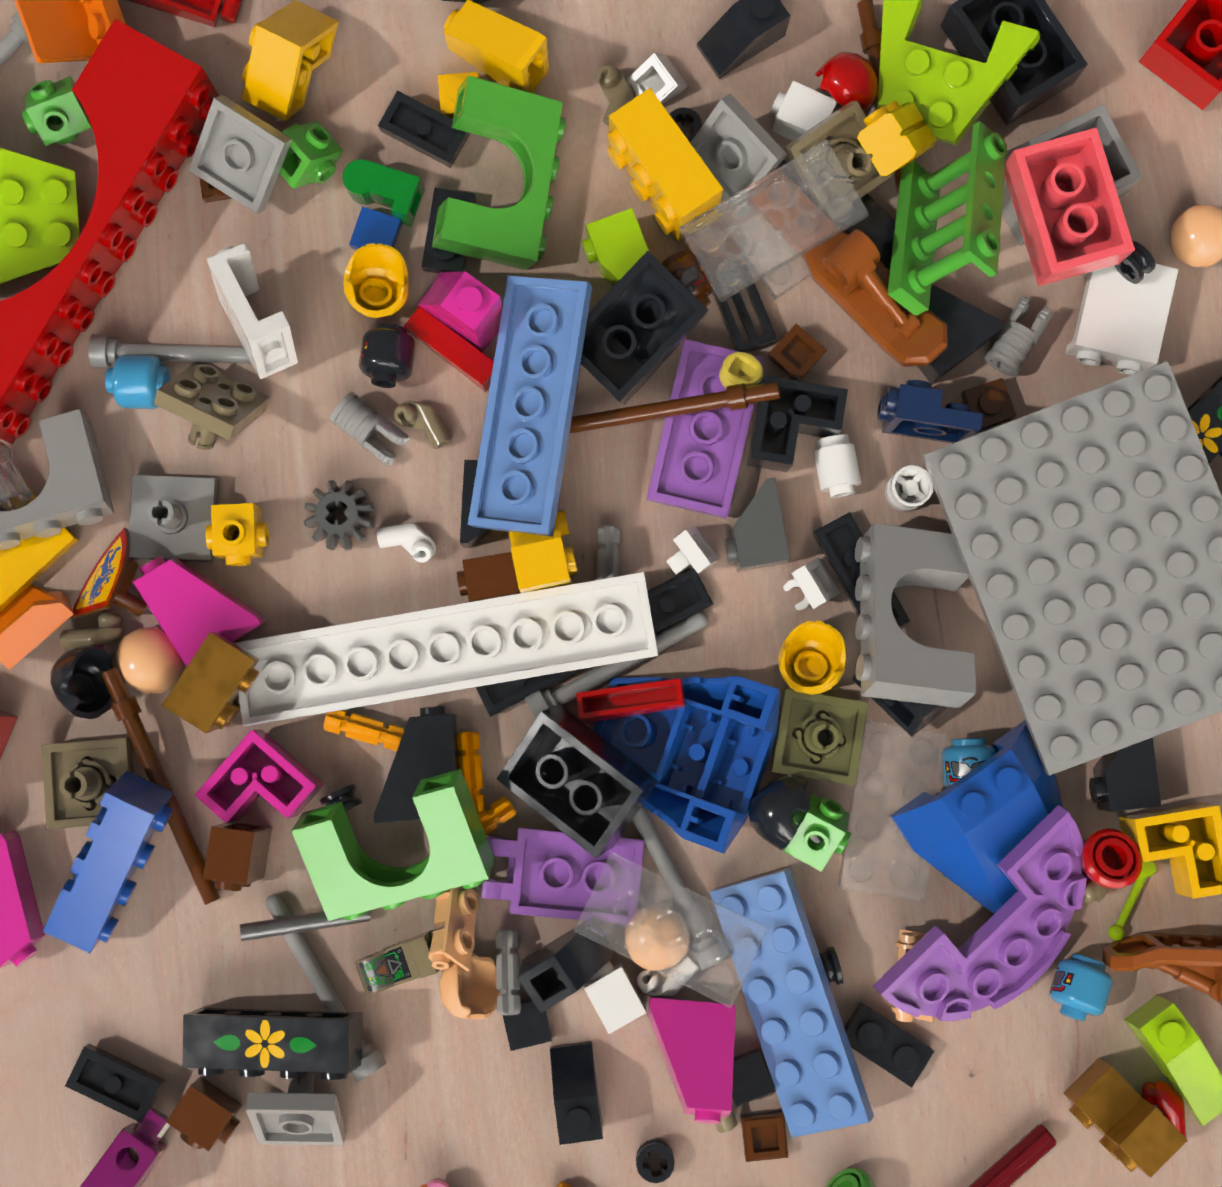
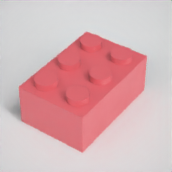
[1005,127,1135,287]

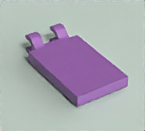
[481,827,644,924]

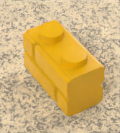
[857,100,937,176]

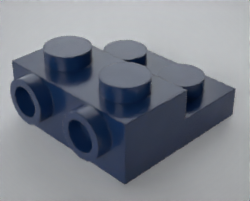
[877,380,983,444]

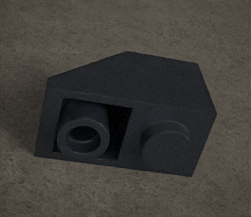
[517,917,616,1013]

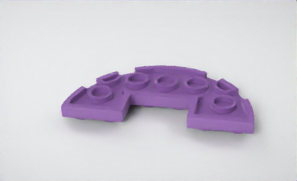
[873,805,1087,1021]

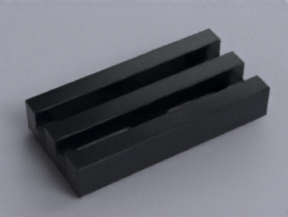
[712,264,777,353]

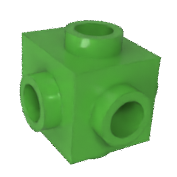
[22,76,92,146]
[279,121,343,189]
[784,794,851,872]

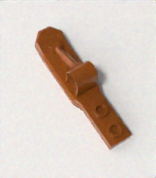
[748,169,948,367]
[1102,933,1222,1006]

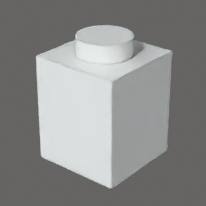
[770,80,837,141]
[584,960,647,1034]

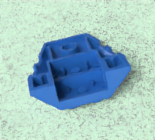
[593,676,781,854]
[890,720,1063,915]

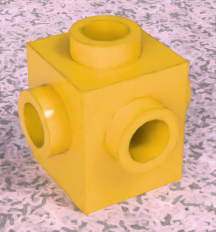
[205,503,270,566]

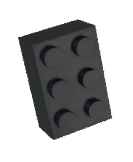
[940,0,1088,125]
[497,704,659,859]

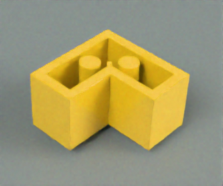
[242,0,339,121]
[509,510,578,593]
[1119,803,1222,899]

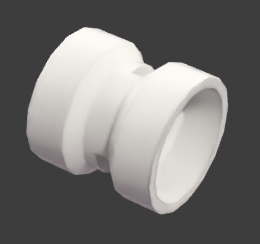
[885,465,933,512]

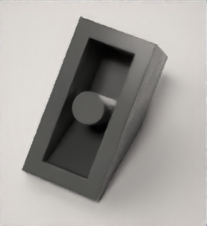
[725,477,790,572]

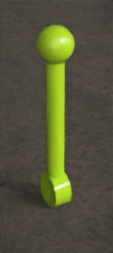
[1108,861,1156,941]

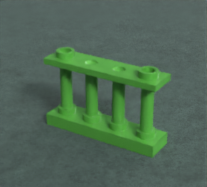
[887,121,1007,316]

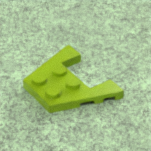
[877,0,1041,146]
[0,148,80,284]

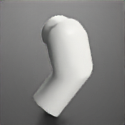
[377,523,436,563]
[637,953,700,996]

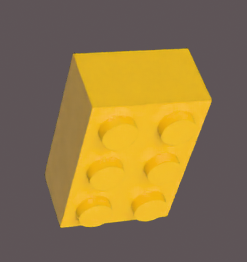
[607,88,723,242]

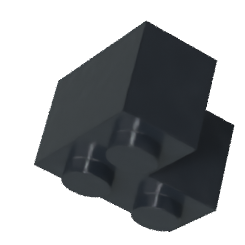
[747,375,848,472]

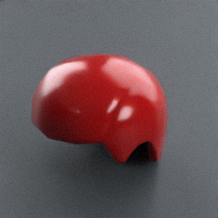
[815,52,878,110]

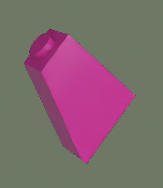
[416,271,503,353]
[133,556,266,666]
[0,831,45,968]
[647,998,736,1124]

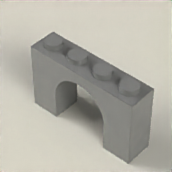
[0,409,115,550]
[855,523,976,708]

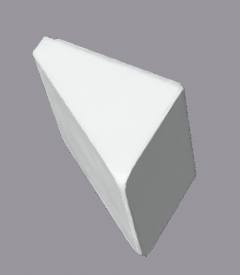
[627,53,688,105]

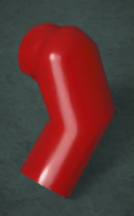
[1142,1080,1186,1138]

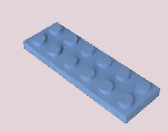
[468,276,592,537]
[710,868,874,1137]

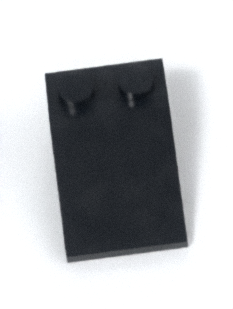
[580,251,709,405]

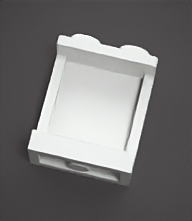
[207,243,298,380]
[1065,263,1179,375]

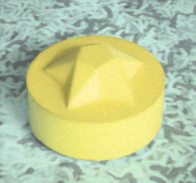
[719,352,763,388]

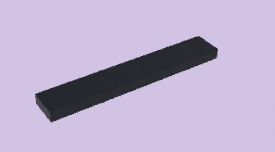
[476,568,713,717]

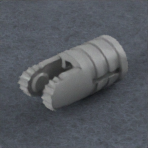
[984,296,1055,376]
[330,392,410,466]

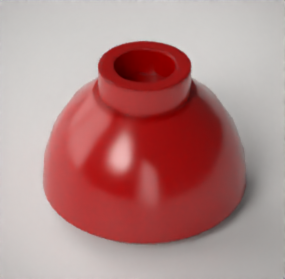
[1081,828,1143,889]

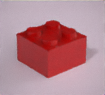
[1138,0,1222,111]

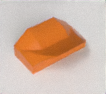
[0,585,74,670]

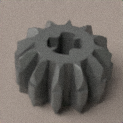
[304,480,376,551]

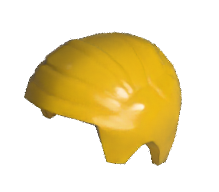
[343,243,409,318]
[778,620,847,695]

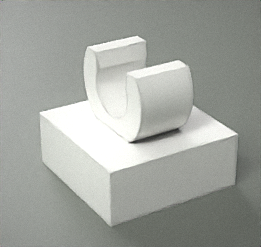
[666,526,720,574]
[783,558,840,610]

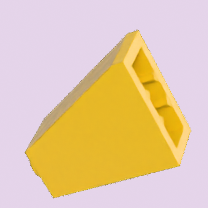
[444,0,549,93]

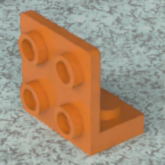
[14,0,126,63]

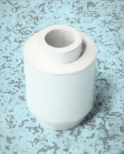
[814,434,862,498]

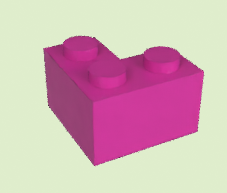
[195,730,325,823]

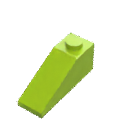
[581,208,649,286]
[1124,995,1222,1126]

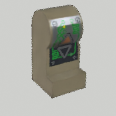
[355,931,439,995]

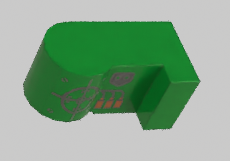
[342,159,425,227]

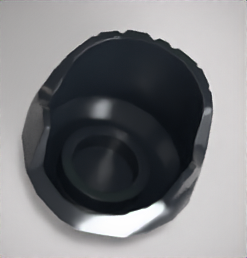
[50,646,114,719]
[749,776,811,850]

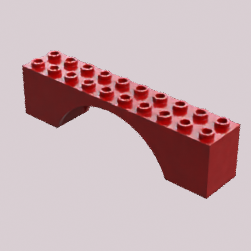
[0,19,219,445]

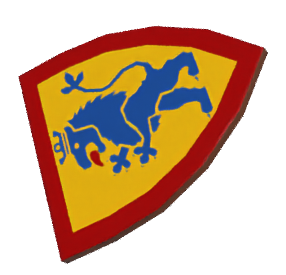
[70,527,147,619]

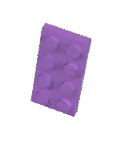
[646,339,765,519]

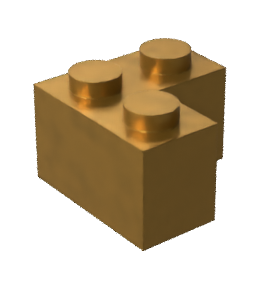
[161,632,260,734]
[1063,1058,1188,1178]

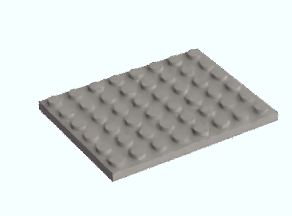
[922,361,1222,776]

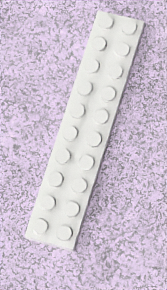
[234,572,658,727]

